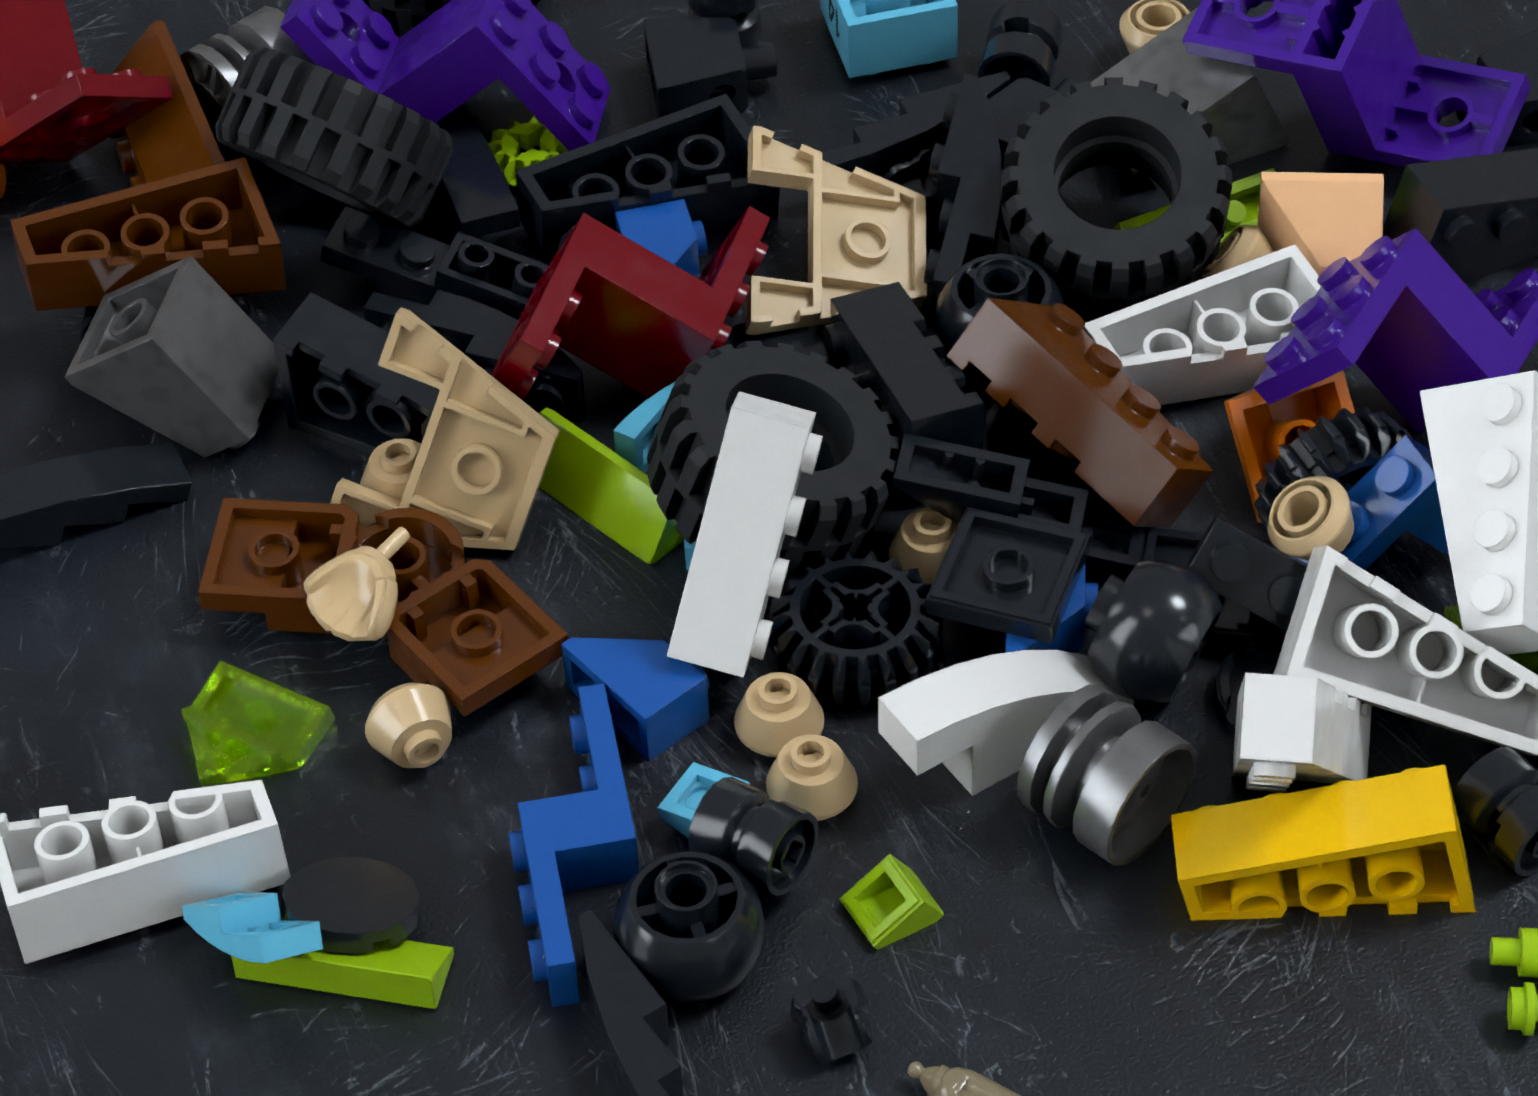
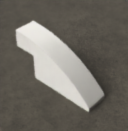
[878,650,1134,796]

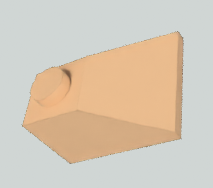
[1257,172,1384,276]

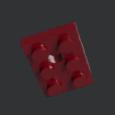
[0,0,173,162]
[491,206,770,401]

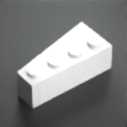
[1083,244,1349,405]
[1420,370,1538,655]
[667,391,823,677]
[1274,545,1538,756]
[1232,673,1372,792]
[0,780,291,964]

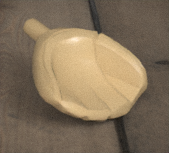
[304,527,410,641]

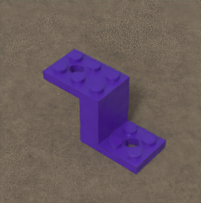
[280,0,611,151]
[1182,0,1531,167]
[1253,228,1538,433]

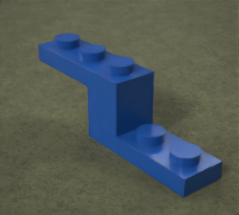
[1298,371,1538,570]
[508,683,639,1007]

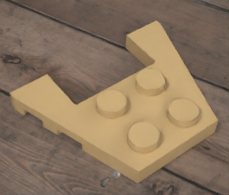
[745,126,927,335]
[330,307,560,550]

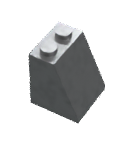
[1090,7,1290,189]
[64,256,279,457]

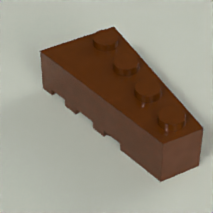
[10,157,286,311]
[947,298,1213,528]

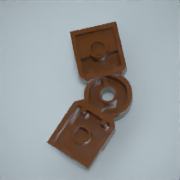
[198,498,569,717]

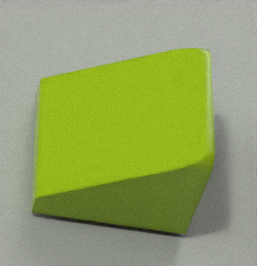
[839,854,945,950]

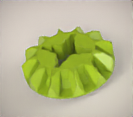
[488,116,568,187]

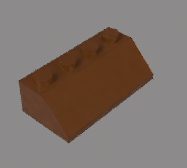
[110,20,225,187]

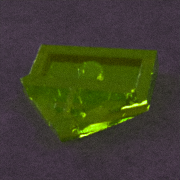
[181,660,335,785]

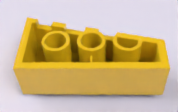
[1171,764,1476,921]

